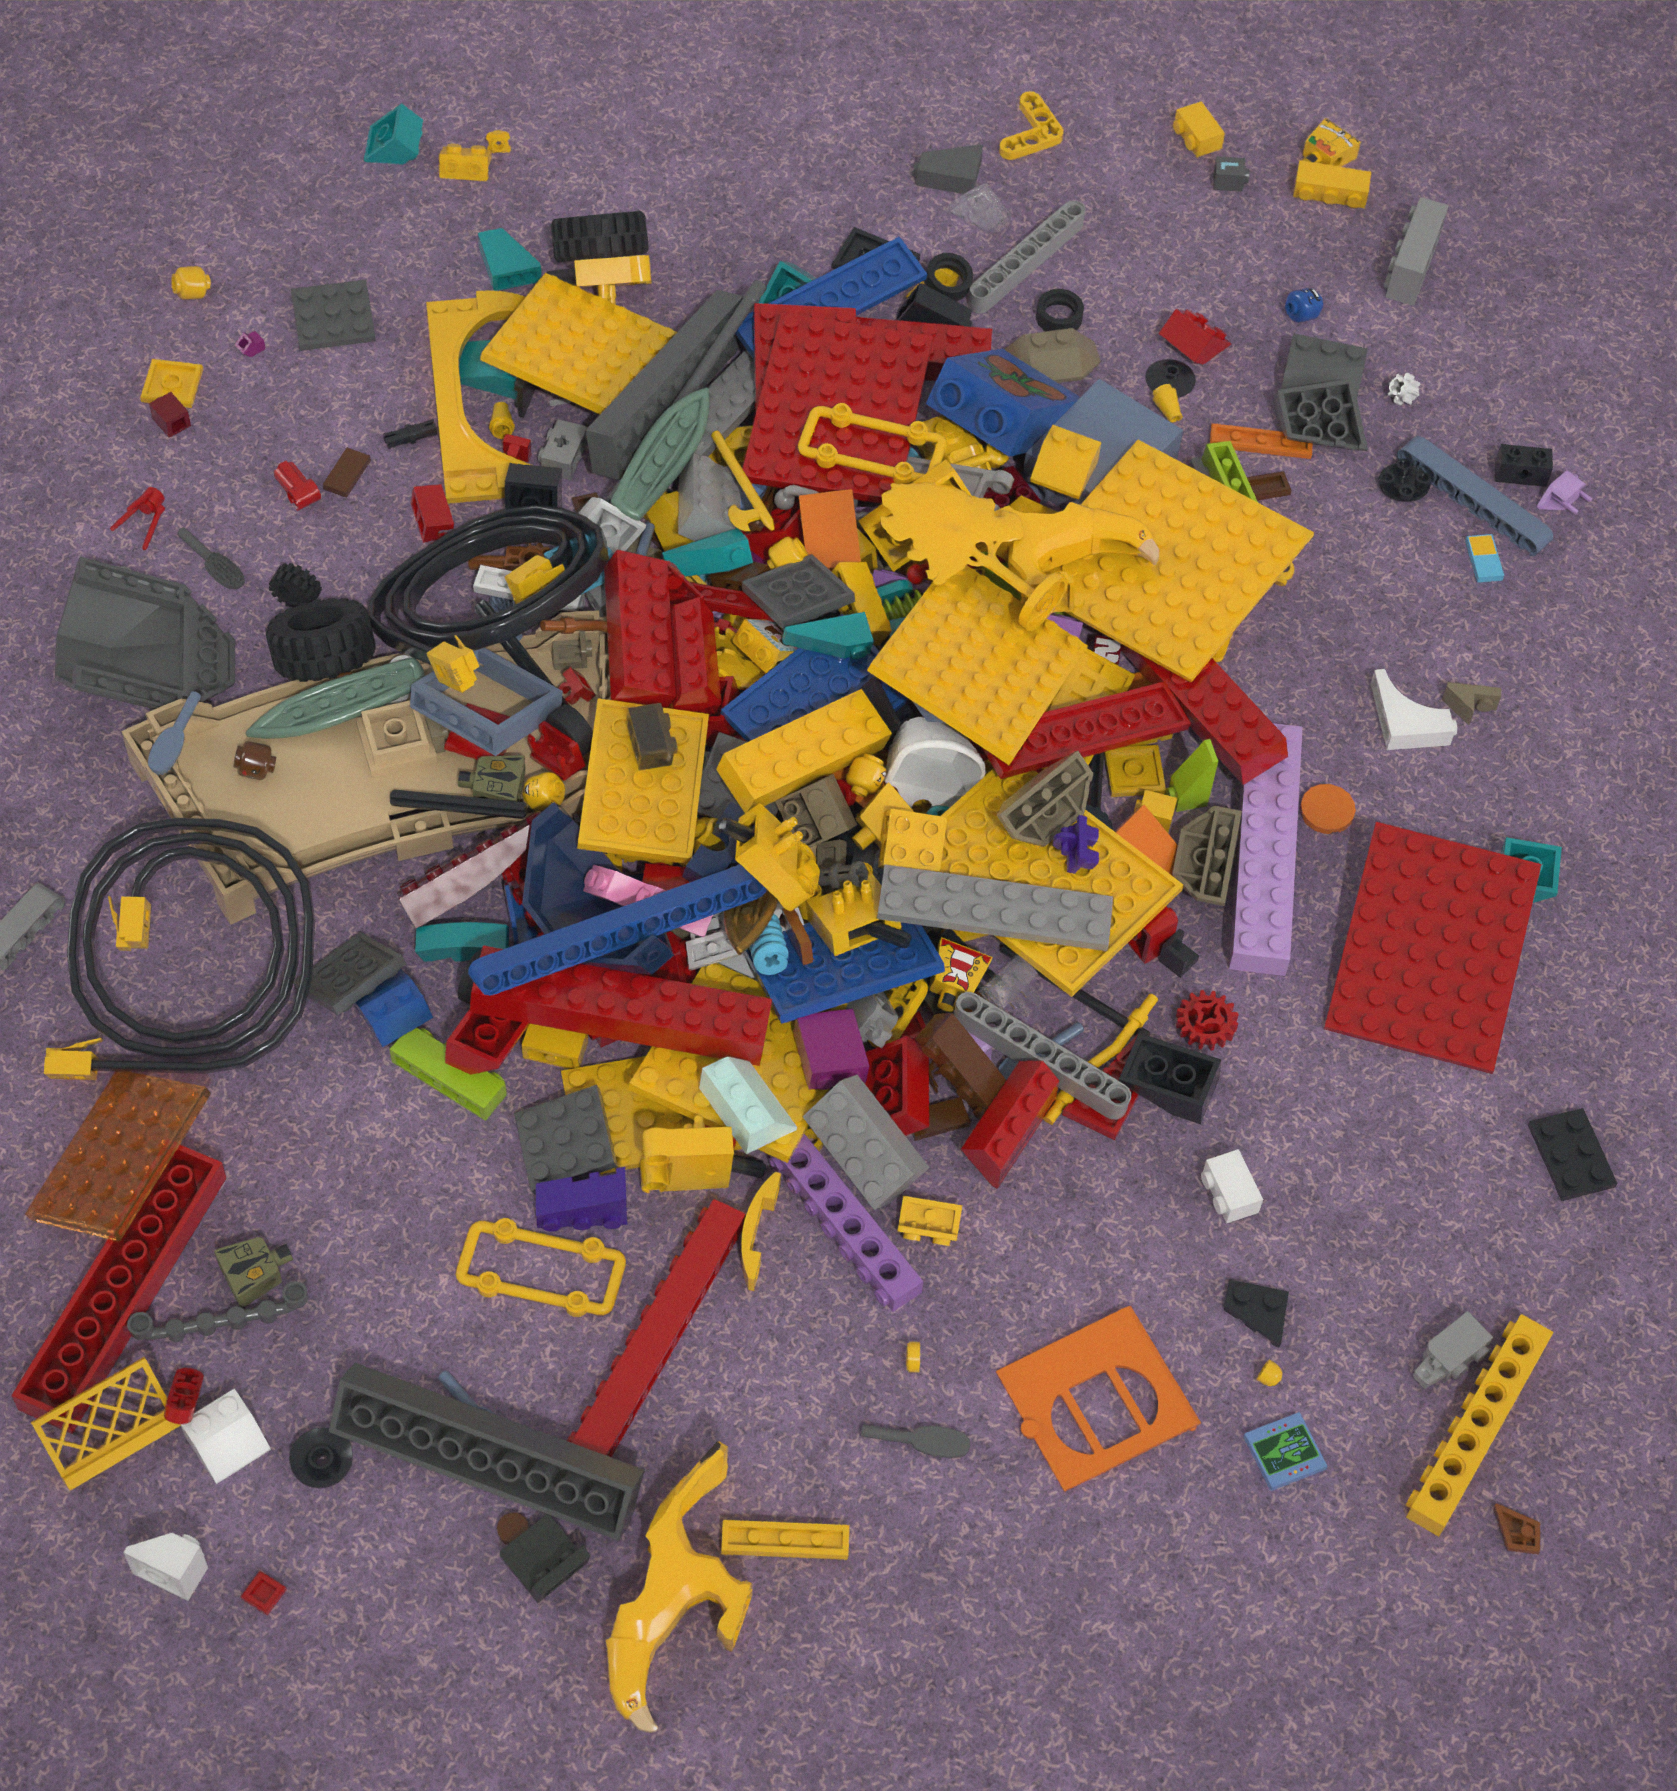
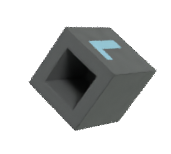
[1213,156,1250,192]

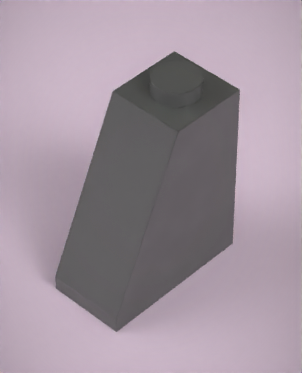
[912,144,983,196]

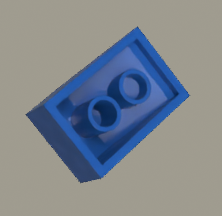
[354,969,434,1047]

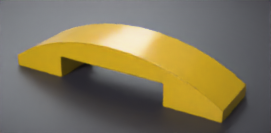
[741,1172,781,1291]

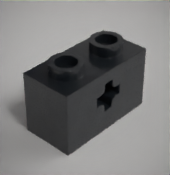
[1495,444,1553,487]

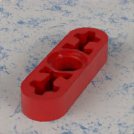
[164,1368,204,1424]

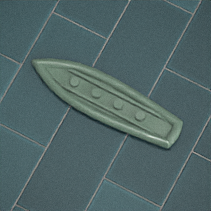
[611,387,710,521]
[246,657,425,739]

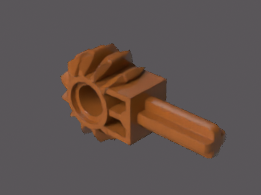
[468,543,551,571]

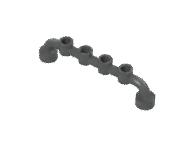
[127,1281,308,1342]

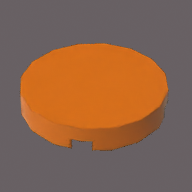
[1300,784,1356,834]

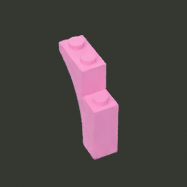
[583,865,713,937]

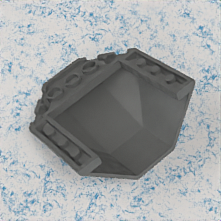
[54,557,235,709]

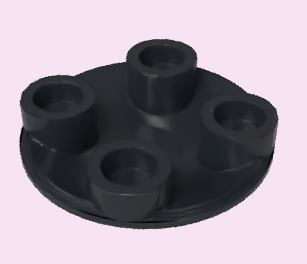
[1379,458,1431,502]

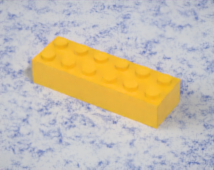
[716,689,892,813]

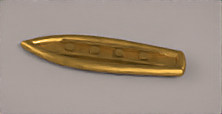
[724,864,778,955]

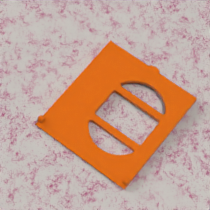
[996,1306,1202,1492]

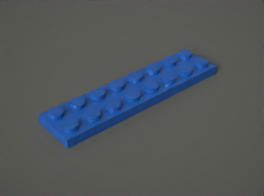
[735,236,927,359]

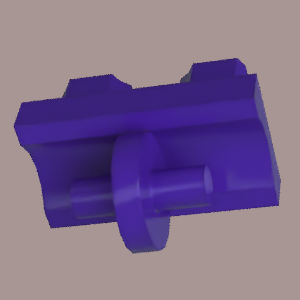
[1053,815,1099,874]

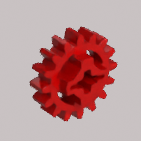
[1175,990,1239,1051]

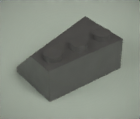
[1281,333,1368,397]
[1273,378,1368,451]

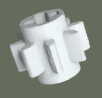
[1388,373,1420,405]

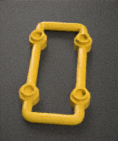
[798,403,947,484]
[456,1218,626,1317]

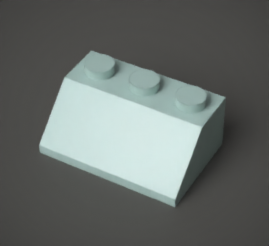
[699,1056,797,1154]

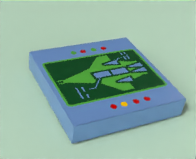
[1243,1412,1327,1491]

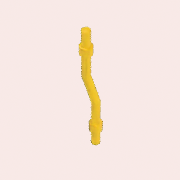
[1043,994,1158,1125]

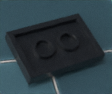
[1528,1108,1618,1201]

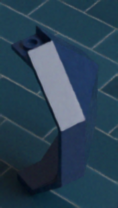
[522,802,674,974]

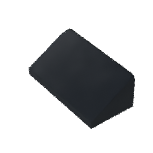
[859,676,900,737]

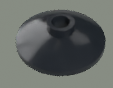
[1145,359,1196,398]
[289,1428,353,1488]

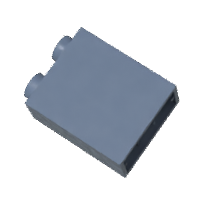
[1023,379,1183,510]

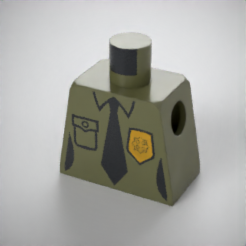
[458,755,526,802]
[214,1237,293,1308]

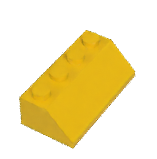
[858,460,972,572]

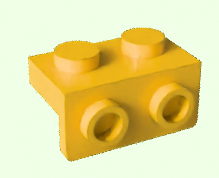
[439,144,492,181]
[897,1196,962,1246]

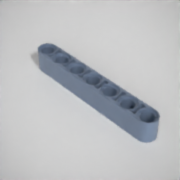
[1397,436,1553,556]

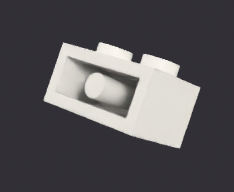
[1201,1149,1263,1224]

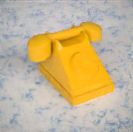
[918,415,1009,470]

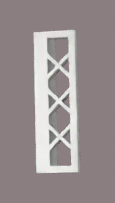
[473,565,585,612]

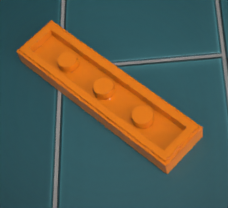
[1209,423,1313,459]

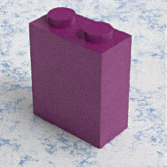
[793,1009,869,1090]

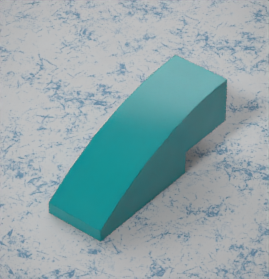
[415,922,509,962]

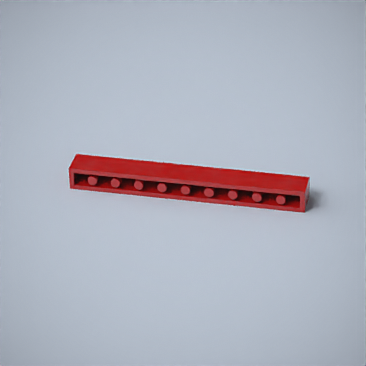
[567,1199,746,1458]

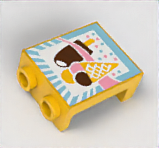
[733,619,798,673]

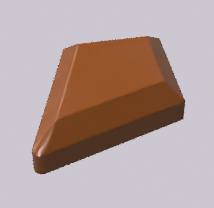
[1494,1504,1540,1555]

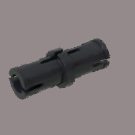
[383,419,438,449]

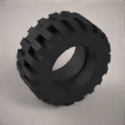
[551,211,649,262]
[266,598,376,682]

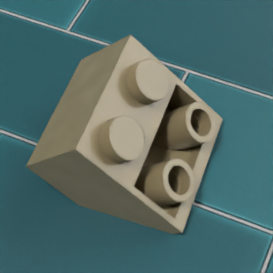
[775,774,857,848]

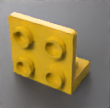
[878,809,947,872]

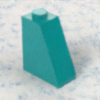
[478,228,542,291]

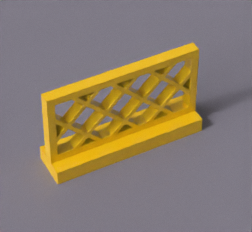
[31,1357,181,1490]

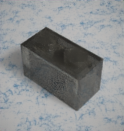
[626,703,677,770]

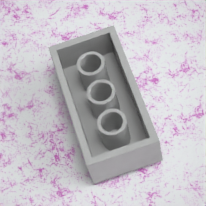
[1384,197,1449,306]
[678,453,741,542]
[803,1075,930,1210]

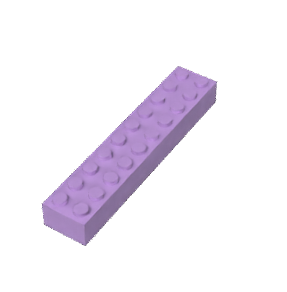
[1229,723,1303,976]

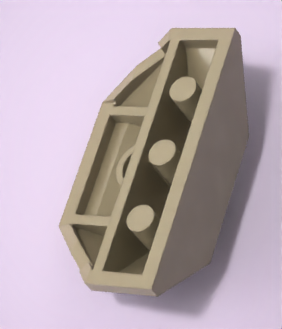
[1004,328,1100,383]
[997,750,1093,847]
[1172,805,1242,906]

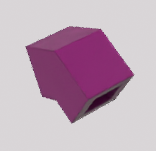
[234,331,265,357]

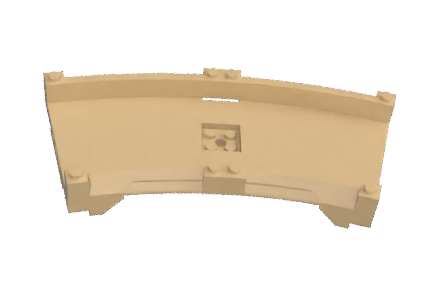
[121,611,611,925]

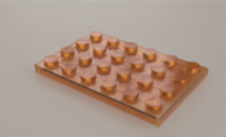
[25,1071,211,1242]

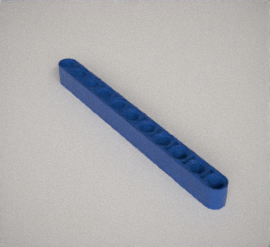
[468,864,767,996]

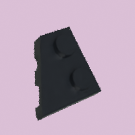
[1224,1279,1289,1348]

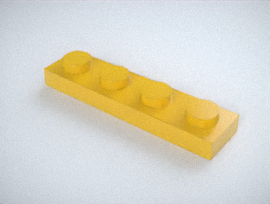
[721,1520,849,1560]

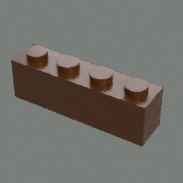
[915,1013,1006,1120]

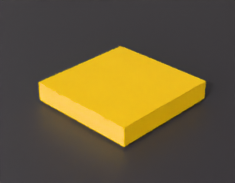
[140,359,203,408]
[1104,745,1166,797]

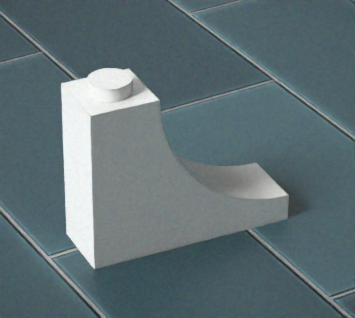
[1371,669,1457,750]

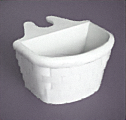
[884,717,986,813]

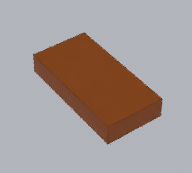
[782,908,814,965]

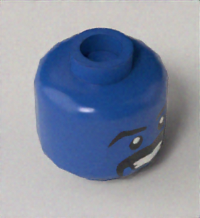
[1285,288,1323,323]

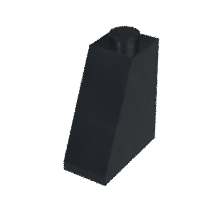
[895,283,972,327]

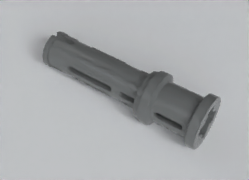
[818,861,868,889]

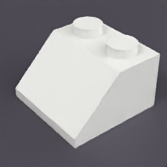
[578,497,646,553]
[180,1389,271,1484]
[123,1533,208,1601]

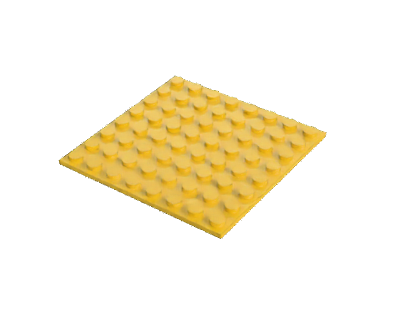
[1046,440,1314,682]

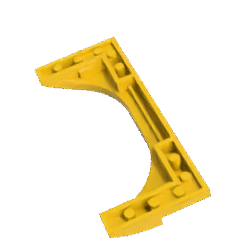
[426,290,530,504]

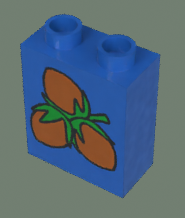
[926,349,1080,456]

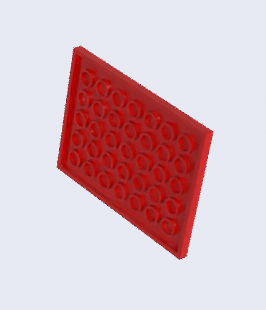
[742,313,933,504]
[1324,822,1541,1074]

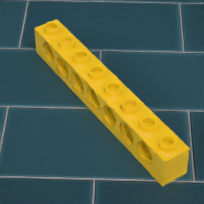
[1405,1314,1554,1537]

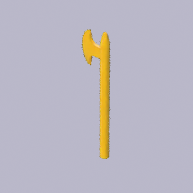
[711,431,775,531]

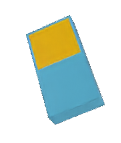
[1465,534,1504,582]

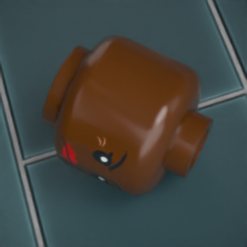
[233,741,276,780]

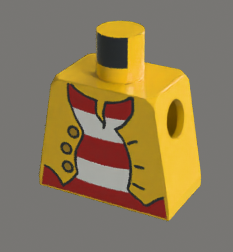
[929,938,993,1012]

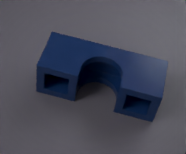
[682,801,745,882]

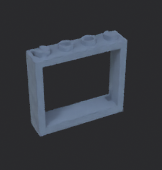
[410,648,563,756]

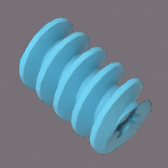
[749,914,788,975]

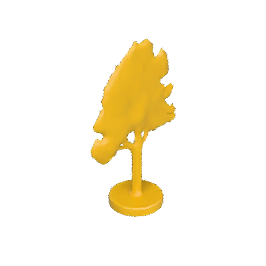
[880,482,1069,631]

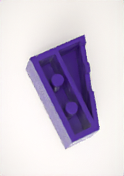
[536,1167,627,1232]

